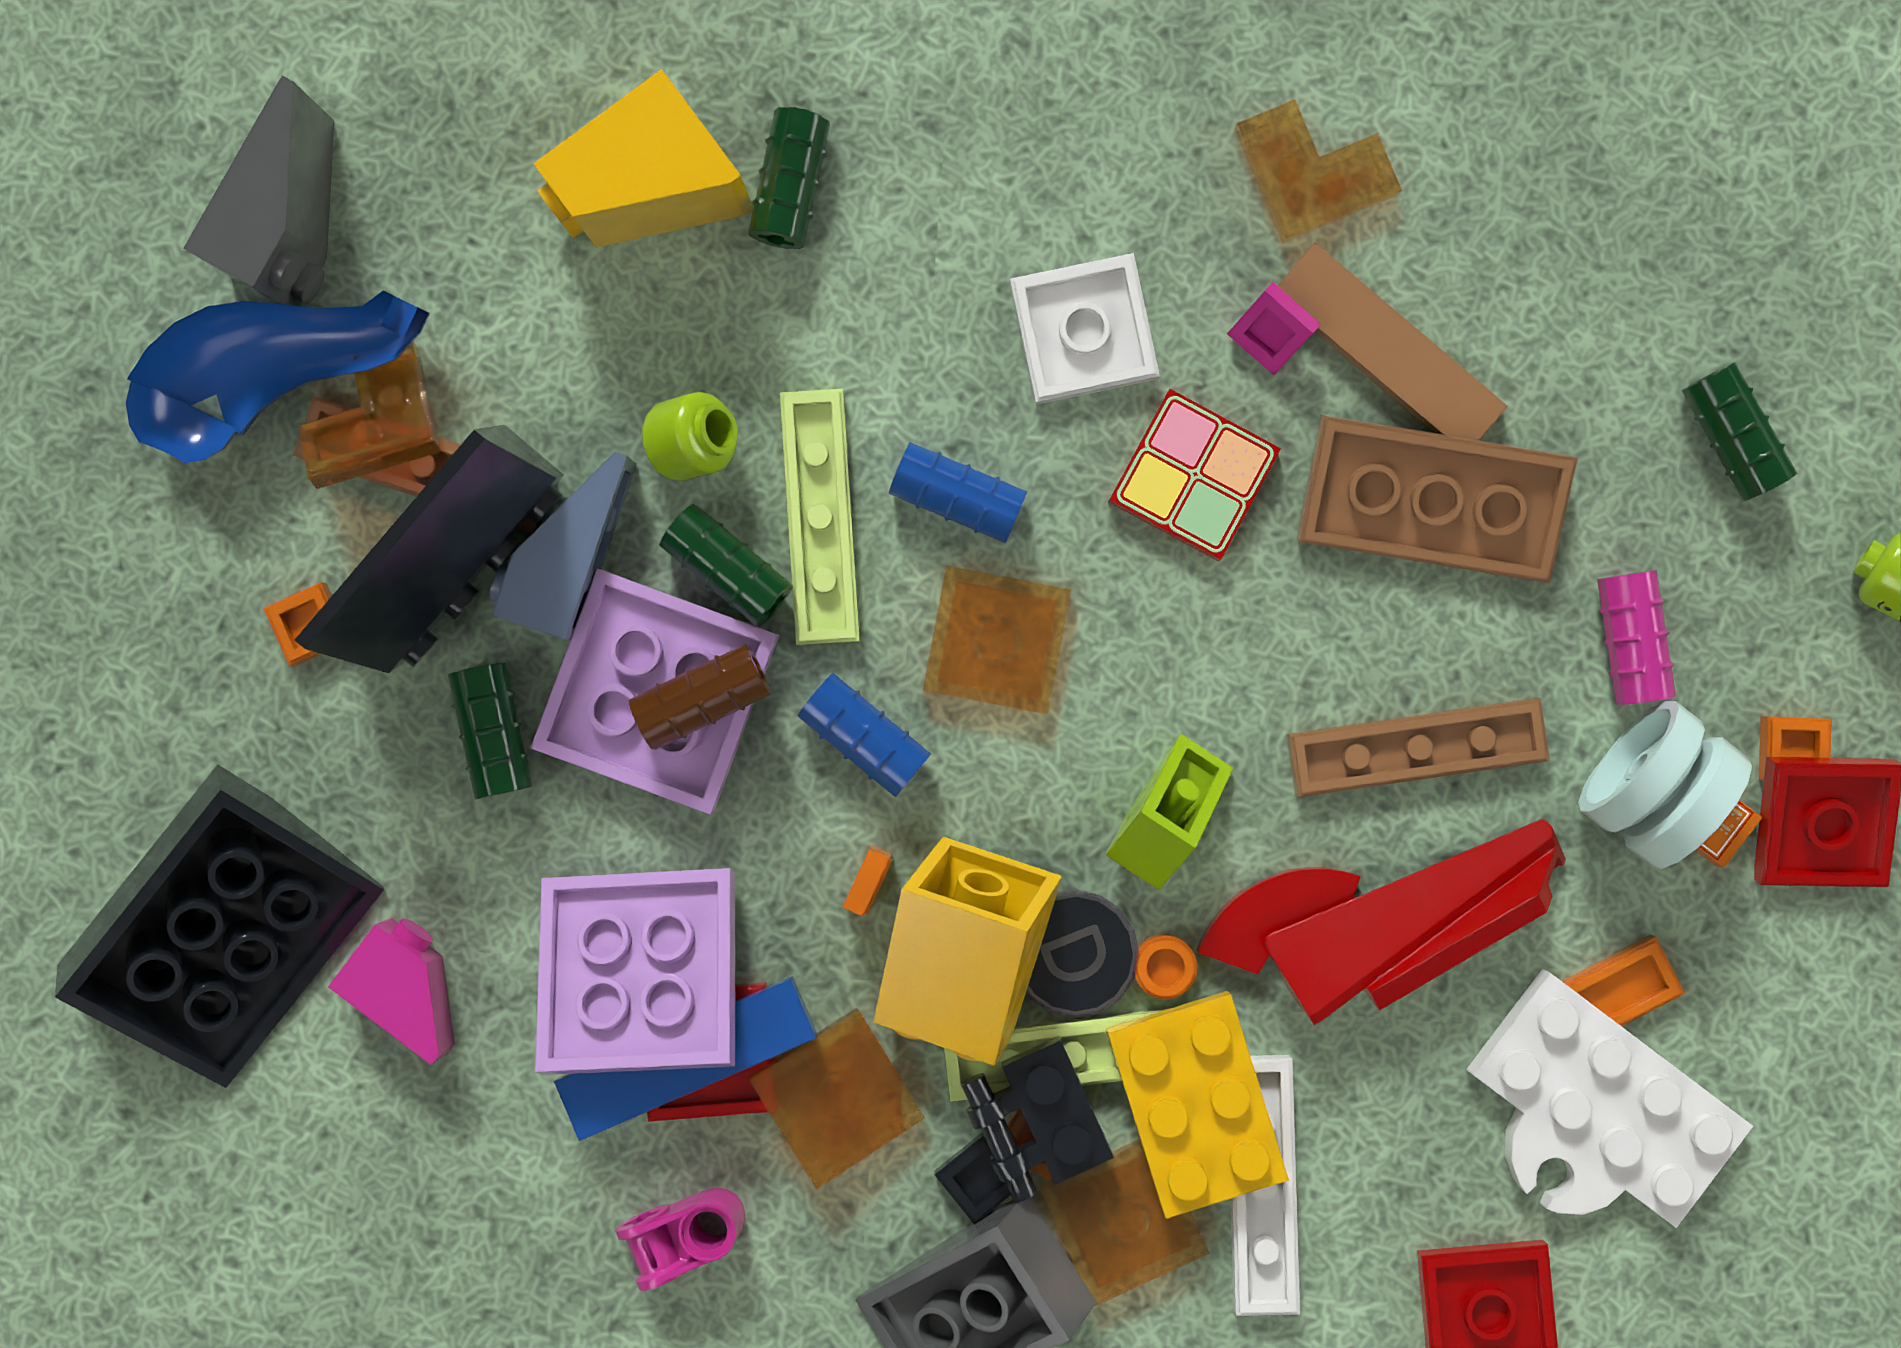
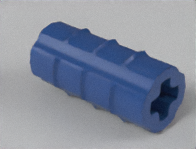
[889,442,1027,543]
[797,673,931,797]

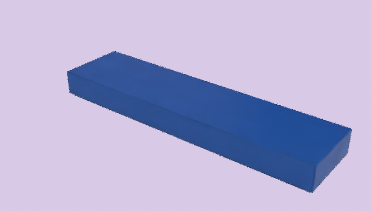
[554,976,818,1141]

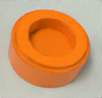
[1133,934,1197,999]

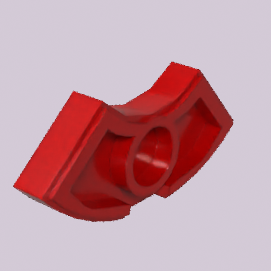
[1196,867,1361,974]

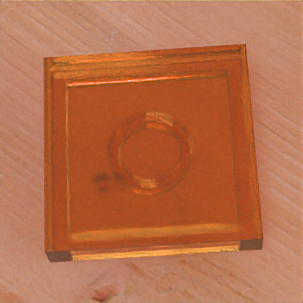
[923,566,1071,714]
[748,1007,925,1189]
[1040,1139,1210,1307]

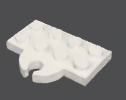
[1466,969,1753,1228]

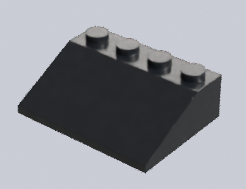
[294,425,564,673]
[55,764,384,1088]

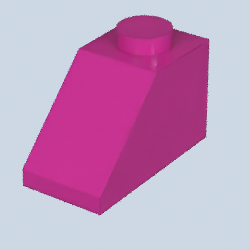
[328,918,455,1065]

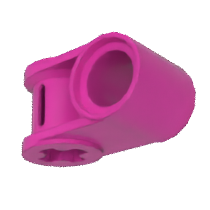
[615,1187,746,1291]

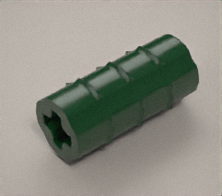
[748,107,830,249]
[1681,362,1798,501]
[659,504,793,627]
[448,663,532,799]

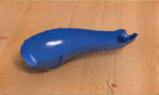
[126,290,430,463]

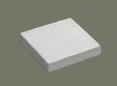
[1010,253,1160,405]

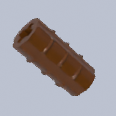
[629,643,772,750]

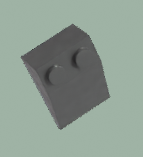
[183,75,334,306]
[855,1198,1097,1348]

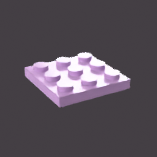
[531,568,779,815]
[535,868,735,1075]

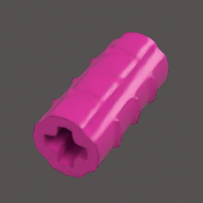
[1597,570,1676,705]

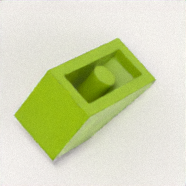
[1105,733,1233,890]

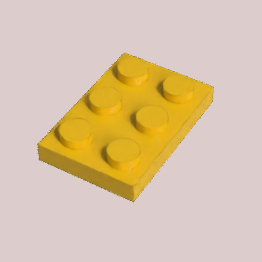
[1106,991,1289,1219]

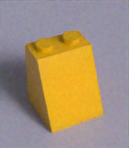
[533,69,754,248]
[873,836,1062,1066]

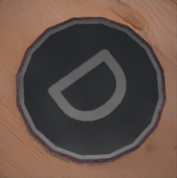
[1026,888,1139,1018]

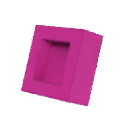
[1227,282,1320,375]

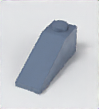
[490,452,637,641]

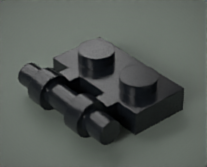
[961,1036,1114,1203]

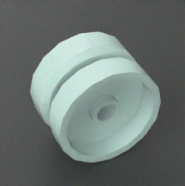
[1578,701,1752,869]

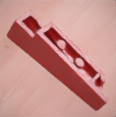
[1264,819,1566,1025]

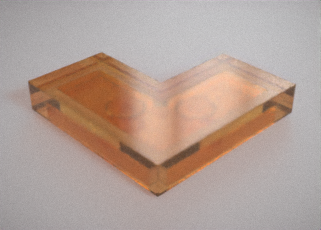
[1234,99,1402,243]
[299,341,441,489]

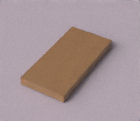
[1297,415,1578,583]

